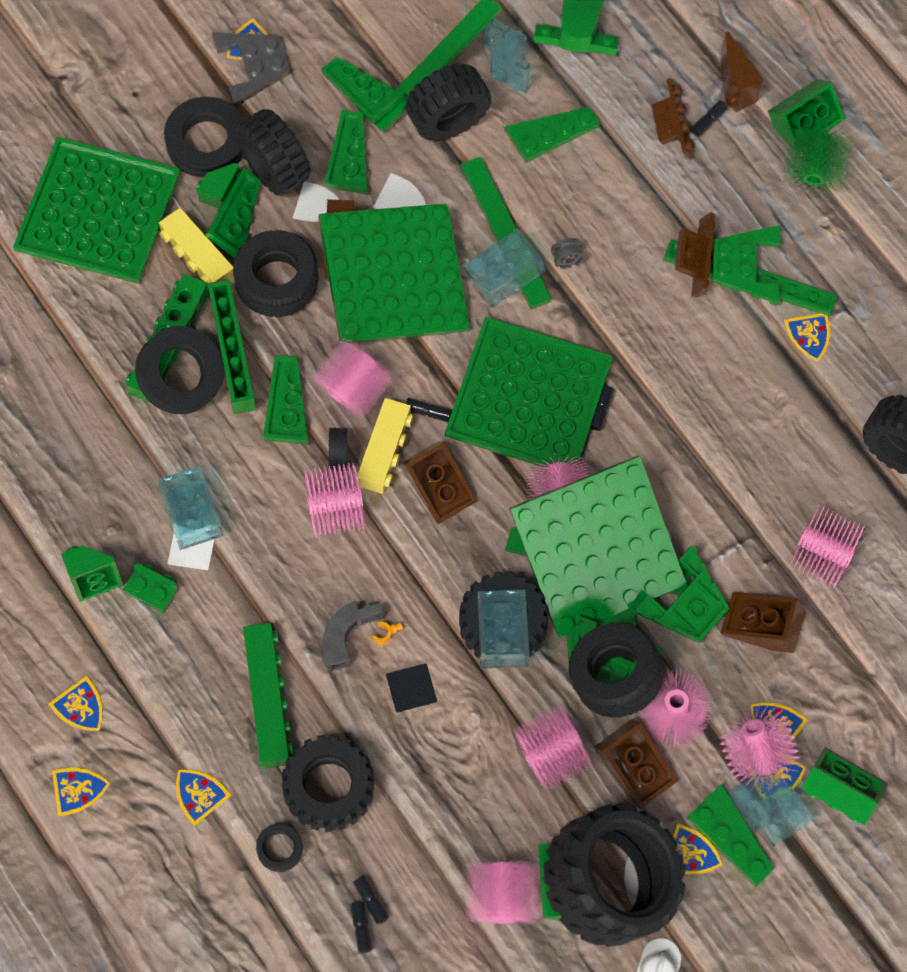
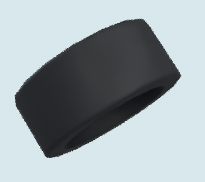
[329,428,347,471]
[256,823,303,872]

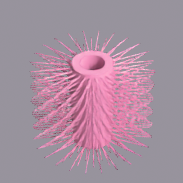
[312,338,394,419]
[524,456,593,500]
[305,463,365,537]
[789,505,864,589]
[639,667,713,748]
[718,704,801,792]
[513,705,593,792]
[465,859,540,926]

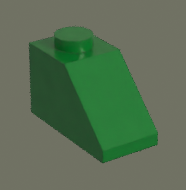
[196,163,240,209]

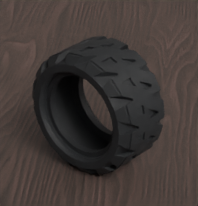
[543,803,686,947]

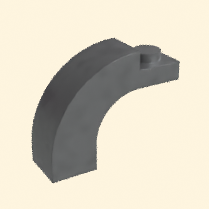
[322,601,384,673]

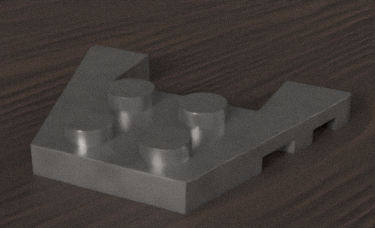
[212,33,290,107]

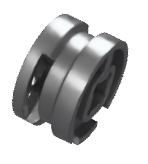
[551,238,585,269]

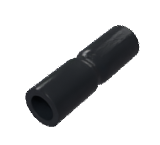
[691,100,728,137]
[590,385,614,431]
[406,398,451,422]
[353,875,390,925]
[350,901,373,954]

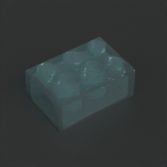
[463,228,545,308]
[157,465,224,550]
[477,590,530,669]

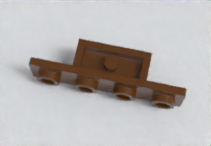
[651,78,695,160]
[675,212,715,297]

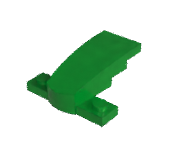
[533,0,619,56]

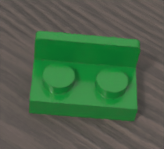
[123,562,178,613]

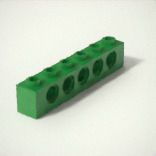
[125,274,209,403]

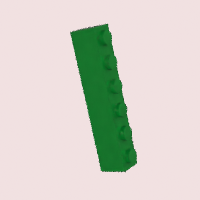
[208,280,256,414]
[243,623,293,769]

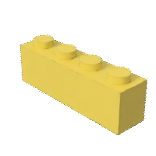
[159,208,234,283]
[357,398,414,494]

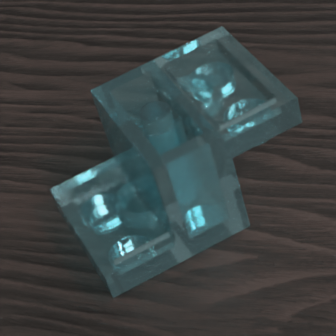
[485,19,532,94]
[728,774,814,847]

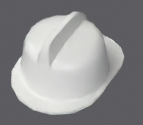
[637,938,681,972]

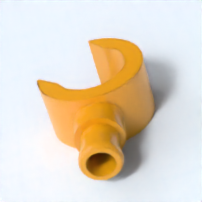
[371,621,403,645]

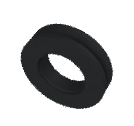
[164,96,244,177]
[135,326,224,414]

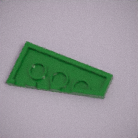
[321,57,406,124]
[504,107,600,163]
[324,109,367,195]
[204,168,261,258]
[263,355,309,445]
[687,784,774,887]

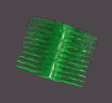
[782,123,853,196]

